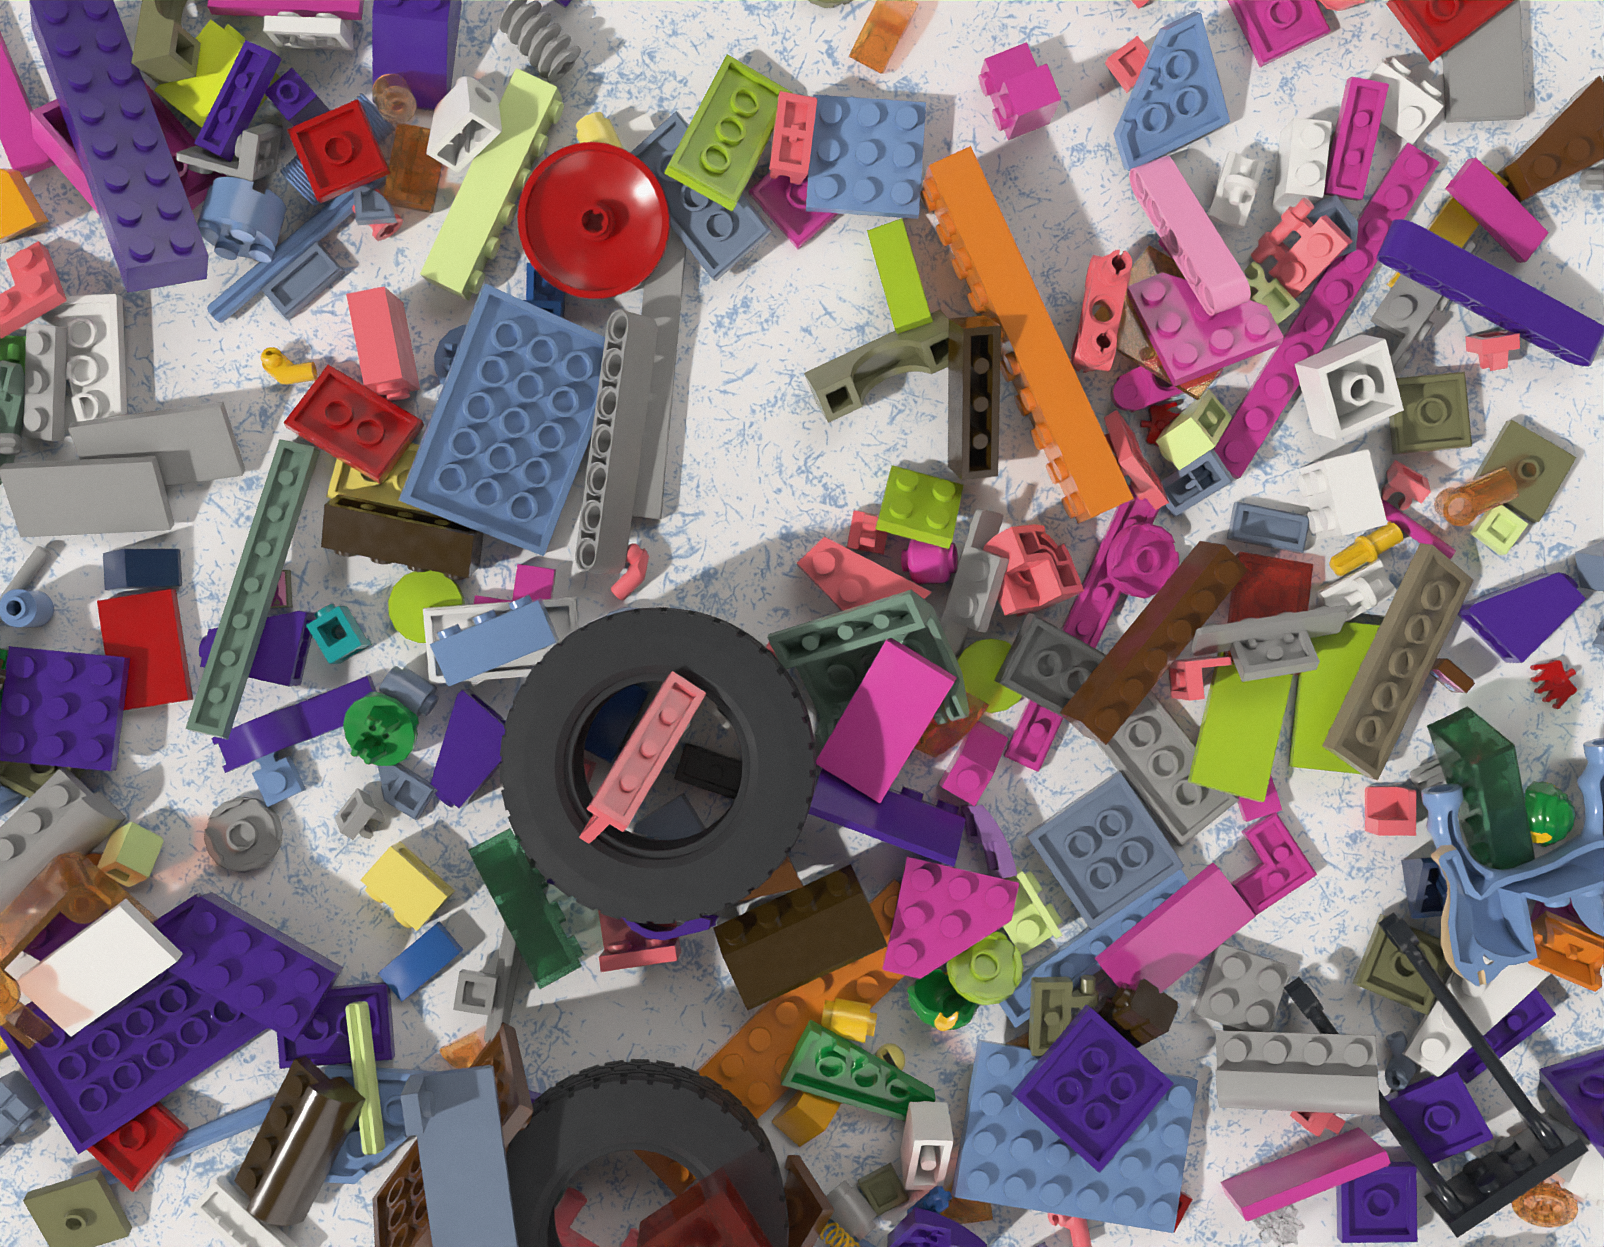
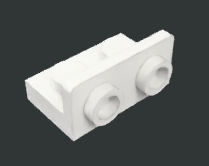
[263,12,354,51]

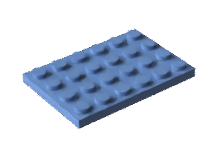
[398,284,605,556]
[951,1039,1198,1233]

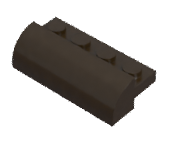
[234,1056,366,1226]

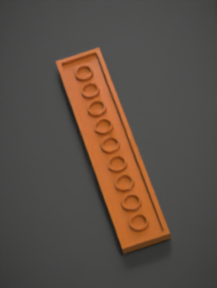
[633,878,905,1197]

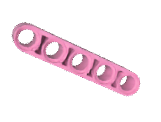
[1129,156,1251,316]

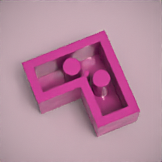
[978,42,1061,141]

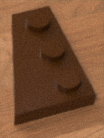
[784,1155,835,1247]

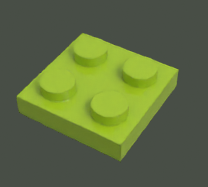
[875,465,964,549]

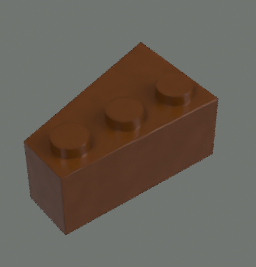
[1496,75,1604,203]

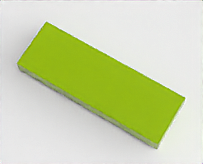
[867,218,933,334]

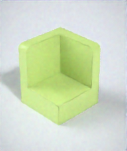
[96,822,164,887]

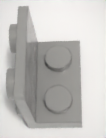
[176,122,283,181]

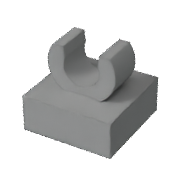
[335,788,385,840]
[453,969,500,1016]

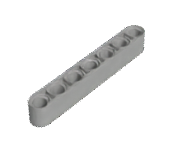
[575,309,658,575]

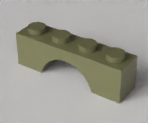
[131,0,201,84]
[804,310,949,423]

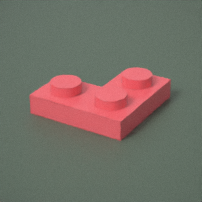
[0,241,67,339]
[1104,410,1169,510]

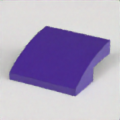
[887,1207,987,1247]

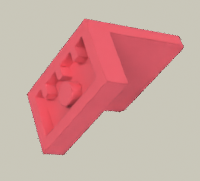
[598,910,681,972]

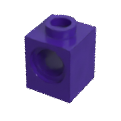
[265,68,330,126]

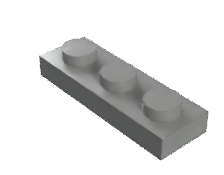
[23,323,68,441]

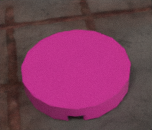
[1106,522,1179,599]

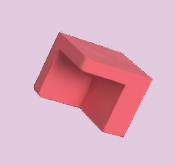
[1365,786,1416,836]

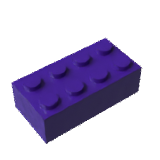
[166,892,344,1042]

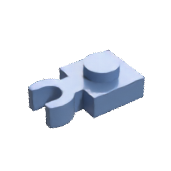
[252,750,306,807]

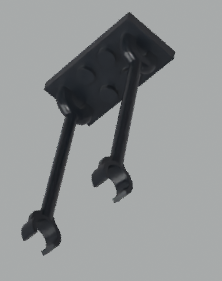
[1284,912,1589,1238]

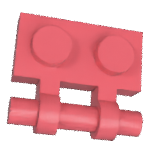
[1251,198,1353,299]

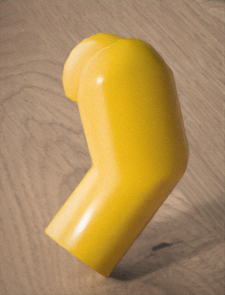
[260,347,318,385]

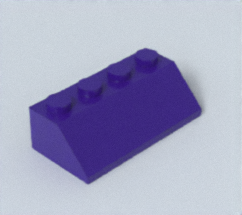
[808,767,966,867]

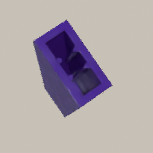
[1457,572,1586,663]
[199,611,316,687]
[430,688,506,809]

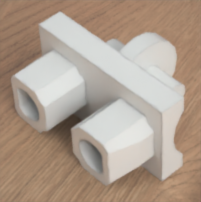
[1207,151,1266,230]
[1317,560,1397,623]

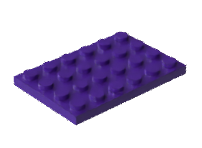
[0,893,268,1155]

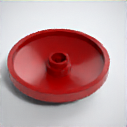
[517,142,671,299]

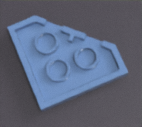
[1113,11,1230,171]
[324,1064,438,1184]

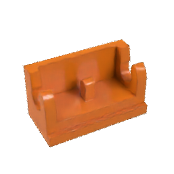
[1528,911,1604,992]

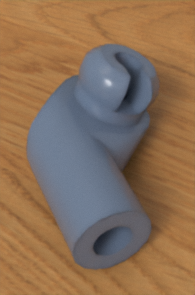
[1384,1031,1417,1091]

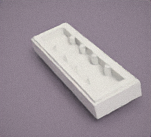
[191,1175,299,1247]

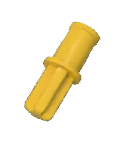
[1329,521,1404,576]

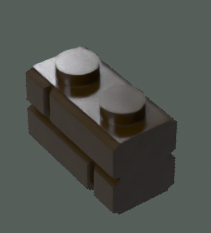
[1094,978,1179,1049]

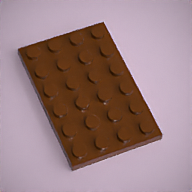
[372,1022,533,1247]

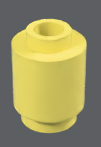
[576,112,624,149]

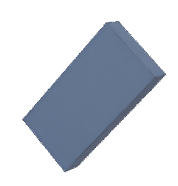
[261,241,345,320]
[1227,502,1309,554]

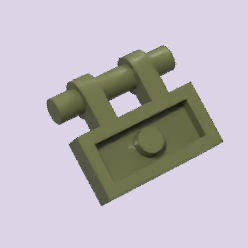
[1028,975,1099,1056]

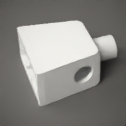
[427,76,502,173]

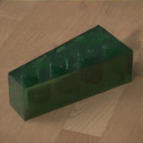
[1427,706,1535,870]
[468,828,584,989]

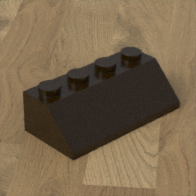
[713,864,888,1011]

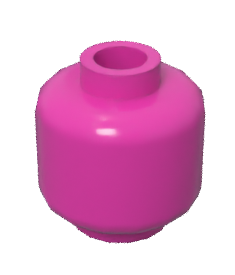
[901,539,958,584]

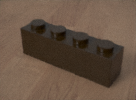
[948,315,1001,480]
[321,494,484,580]

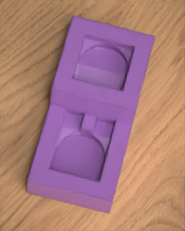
[961,804,1017,878]

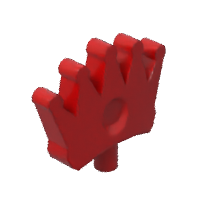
[1140,402,1180,447]
[1530,660,1577,709]

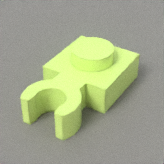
[1244,262,1301,325]

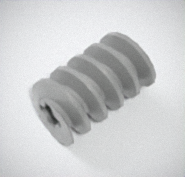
[498,0,581,83]

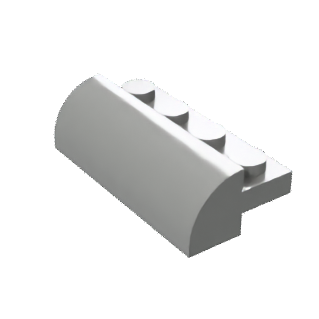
[0,767,126,925]
[1215,1030,1380,1115]

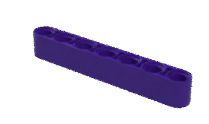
[1376,219,1604,367]

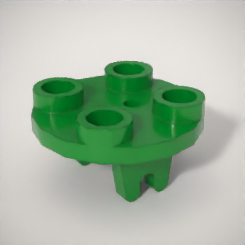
[343,691,419,766]

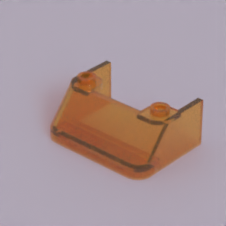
[0,851,158,1049]

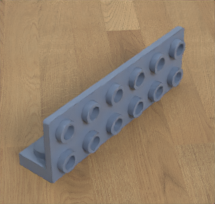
[400,1065,519,1247]

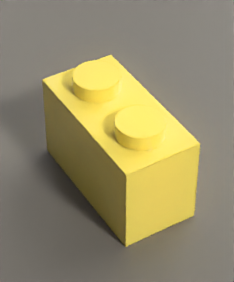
[360,841,455,931]

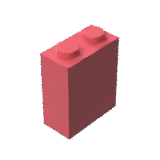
[346,286,420,401]

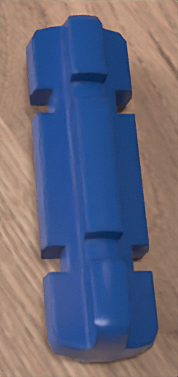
[907,1185,952,1215]

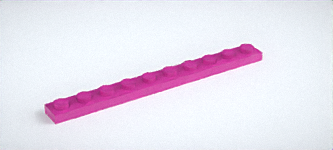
[1213,143,1440,479]

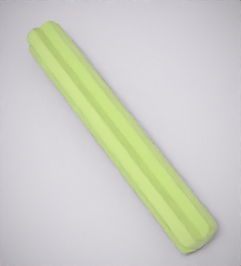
[345,1001,385,1155]

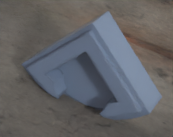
[353,185,397,225]

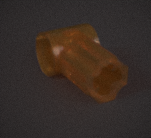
[1434,466,1519,526]

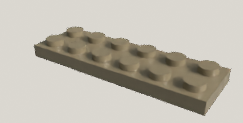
[1322,543,1474,780]

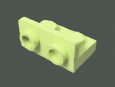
[1001,866,1062,955]

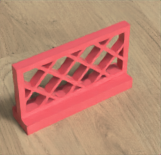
[579,671,706,844]

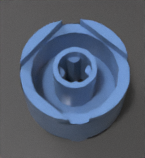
[197,177,287,263]

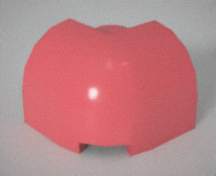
[983,524,1084,617]

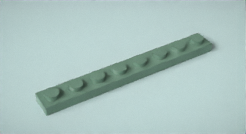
[185,439,320,740]

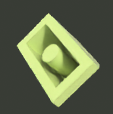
[1156,389,1232,470]

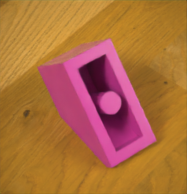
[938,719,1008,806]

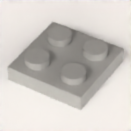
[1193,943,1291,1032]

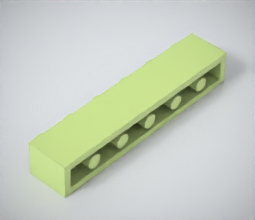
[420,68,564,301]

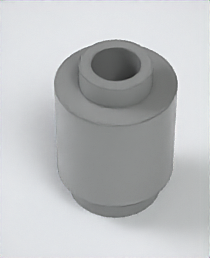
[826,1180,877,1241]

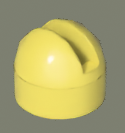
[875,1043,905,1070]

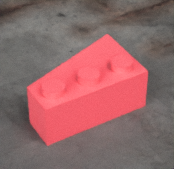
[797,537,931,611]

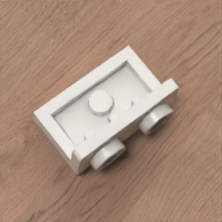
[1368,58,1444,145]

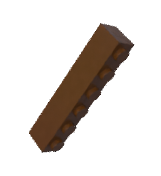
[1060,541,1248,745]

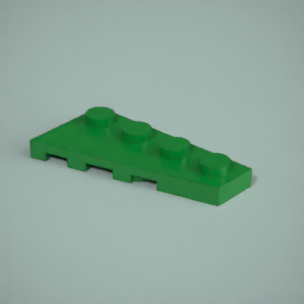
[781,1019,936,1121]

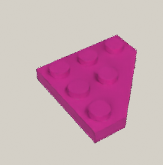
[1127,272,1284,387]
[882,857,1019,979]

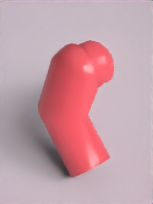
[611,543,649,600]
[1048,1213,1092,1247]

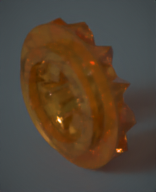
[1511,1181,1578,1228]

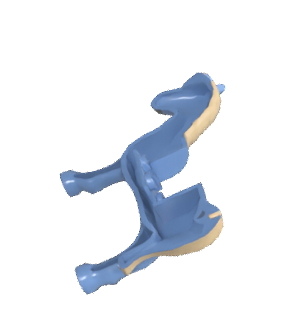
[1421,738,1604,987]

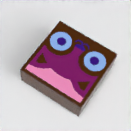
[1429,658,1475,694]

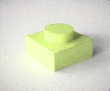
[1470,502,1528,555]

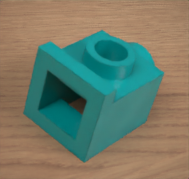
[306,603,372,664]

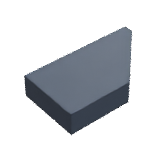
[378,763,437,820]

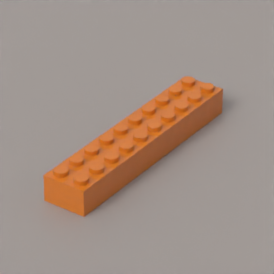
[920,146,1134,524]

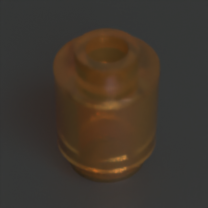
[372,74,417,124]

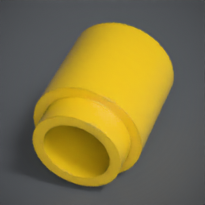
[821,998,877,1043]

